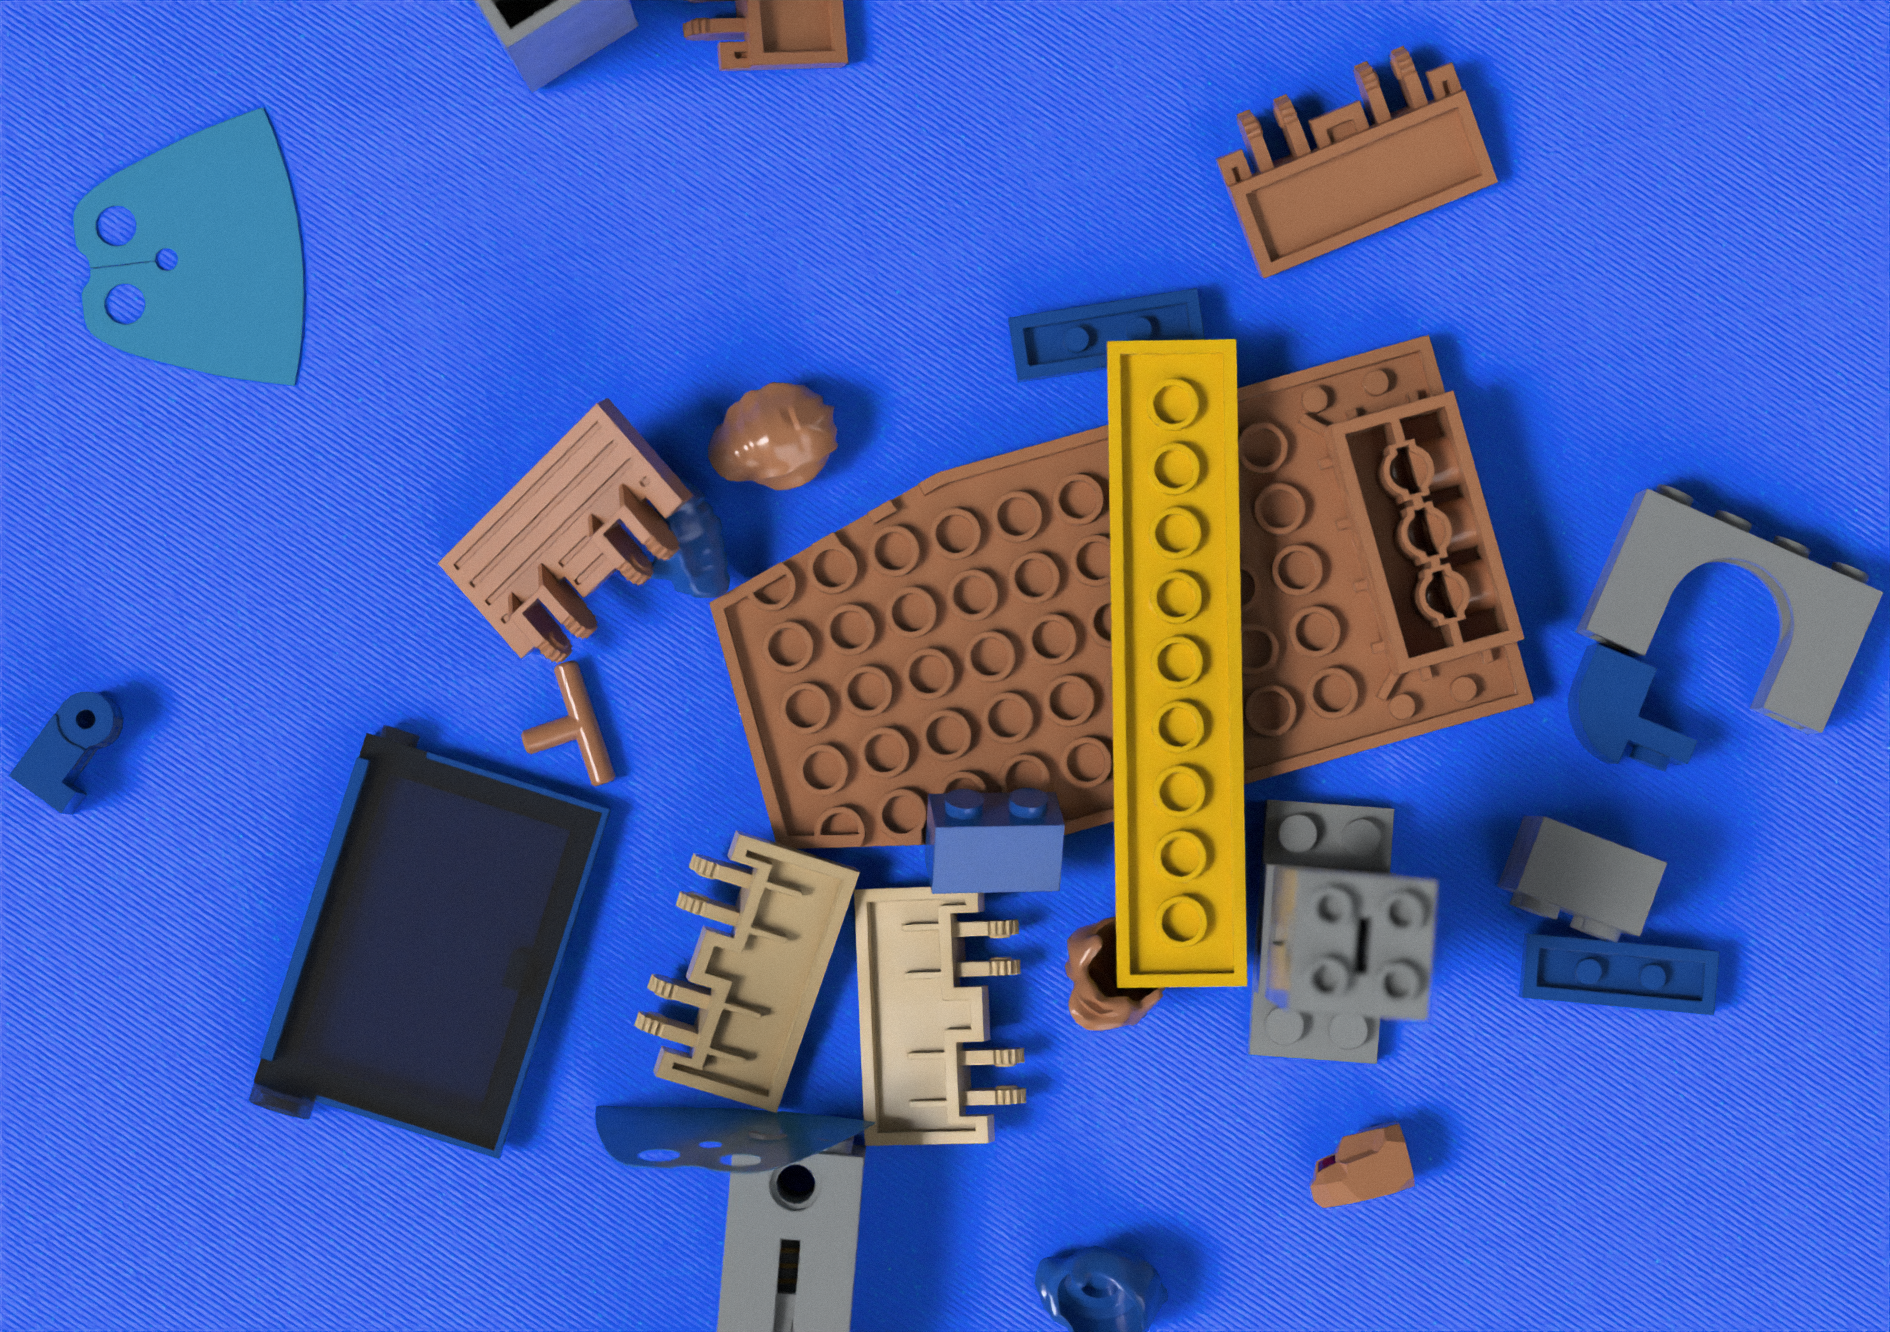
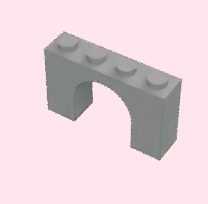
[1575,484,1883,734]

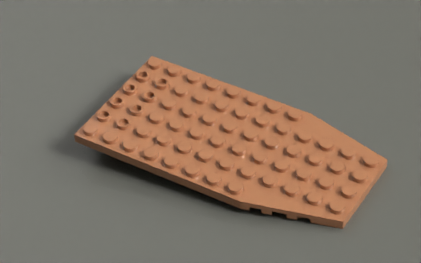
[709,335,1534,849]

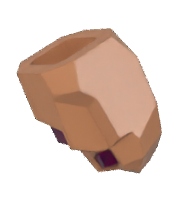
[1309,1121,1415,1208]

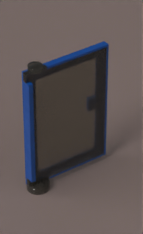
[248,725,611,1159]

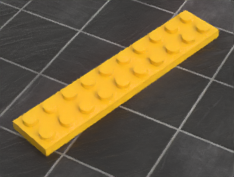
[1107,339,1247,988]

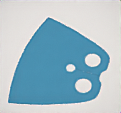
[73,107,304,386]
[595,1106,876,1173]

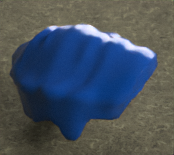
[647,475,730,598]
[1034,1246,1168,1332]

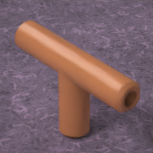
[521,660,616,787]

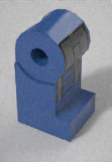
[9,691,124,815]

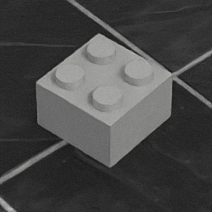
[1497,816,1667,943]

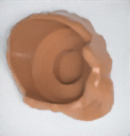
[708,382,839,491]
[1065,916,1165,1032]

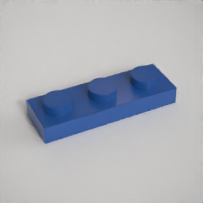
[1008,288,1205,383]
[1519,933,1720,1015]

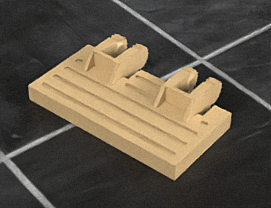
[634,830,860,1113]
[854,886,1026,1146]

